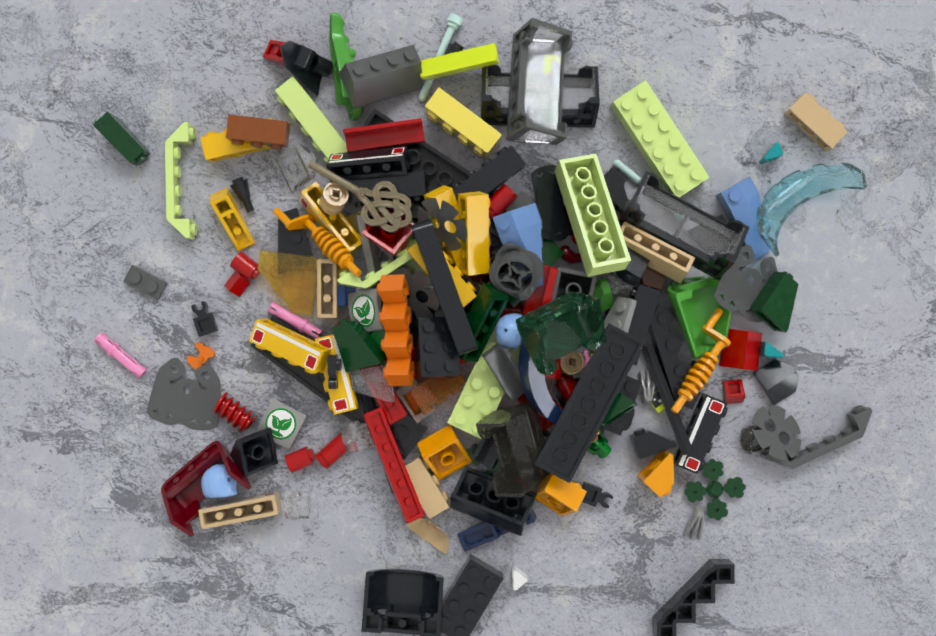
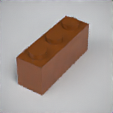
[226,114,290,150]

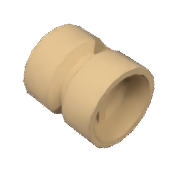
[320,182,349,215]
[556,349,584,375]

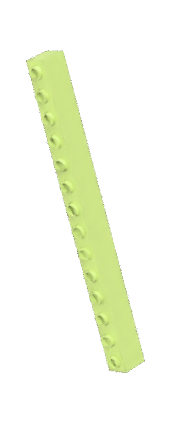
[275,76,427,276]

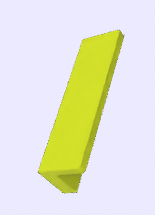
[420,43,500,81]

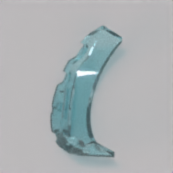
[757,162,867,257]

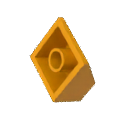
[417,424,472,481]
[637,450,674,498]
[534,473,587,516]

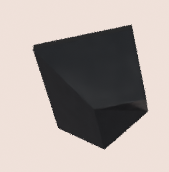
[230,427,278,477]

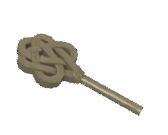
[308,160,413,233]

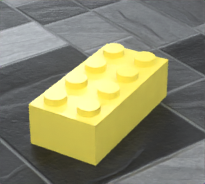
[425,88,502,159]

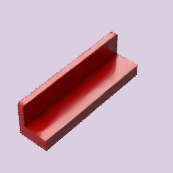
[343,118,425,152]
[522,265,558,338]

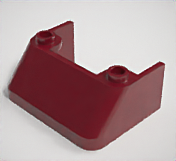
[161,441,251,538]

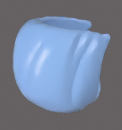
[495,313,534,350]
[201,464,238,498]

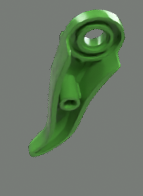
[329,12,363,121]

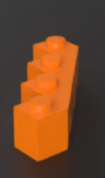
[377,274,415,386]

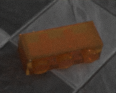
[403,373,466,415]

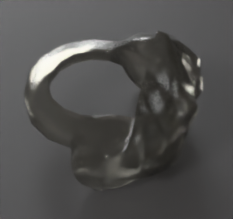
[740,425,768,454]

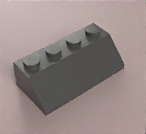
[339,45,422,109]

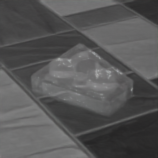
[349,365,395,402]

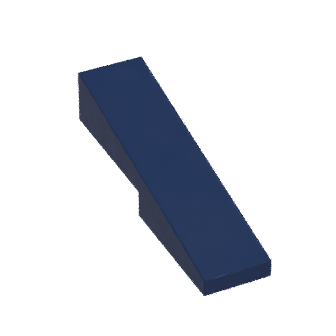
[457,508,537,552]

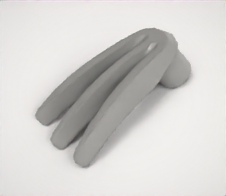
[638,371,655,406]
[683,505,705,540]

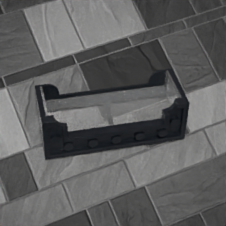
[481,65,600,128]
[618,171,750,280]

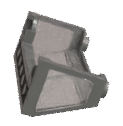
[506,18,573,145]

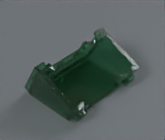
[516,292,607,376]

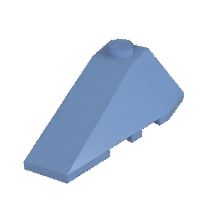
[716,176,770,262]
[492,203,544,287]

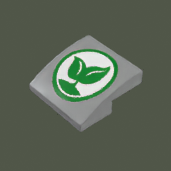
[348,288,385,332]
[256,398,307,450]

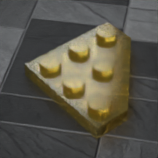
[258,249,319,315]

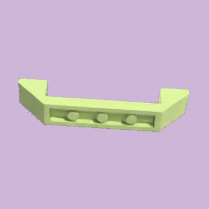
[165,122,197,240]
[337,216,432,290]

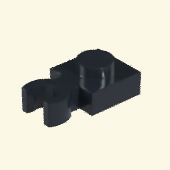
[191,301,219,337]
[328,355,342,389]
[582,481,613,508]

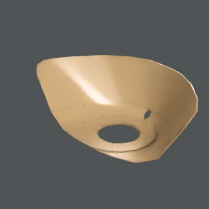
[405,518,449,554]

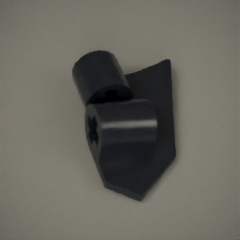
[280,41,333,96]

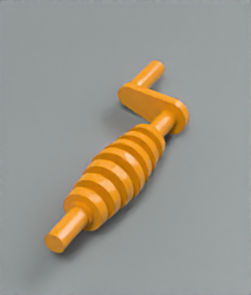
[273,208,362,277]
[671,308,731,414]

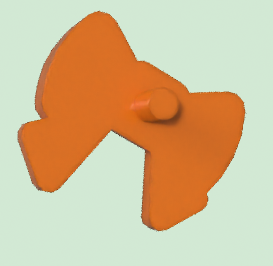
[187,342,215,370]

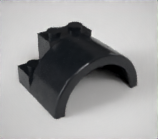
[361,569,444,636]

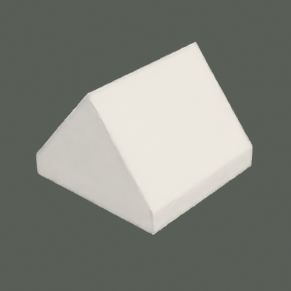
[512,566,528,590]

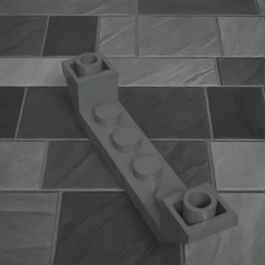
[760,405,872,469]

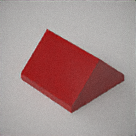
[361,208,414,256]
[719,329,762,371]

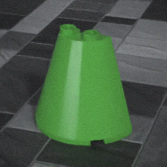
[667,276,733,359]

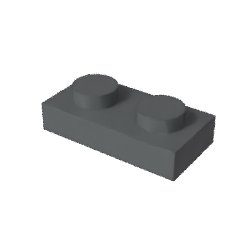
[123,265,168,300]

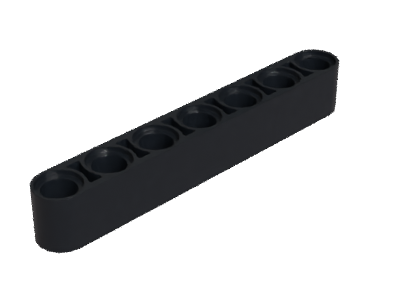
[411,219,478,356]

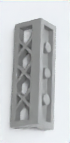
[356,210,396,289]

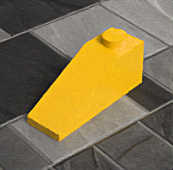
[210,187,255,251]

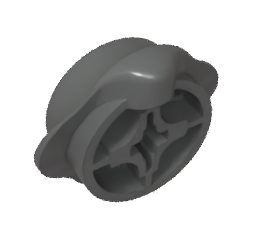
[489,242,543,301]

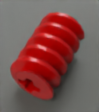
[214,392,258,433]

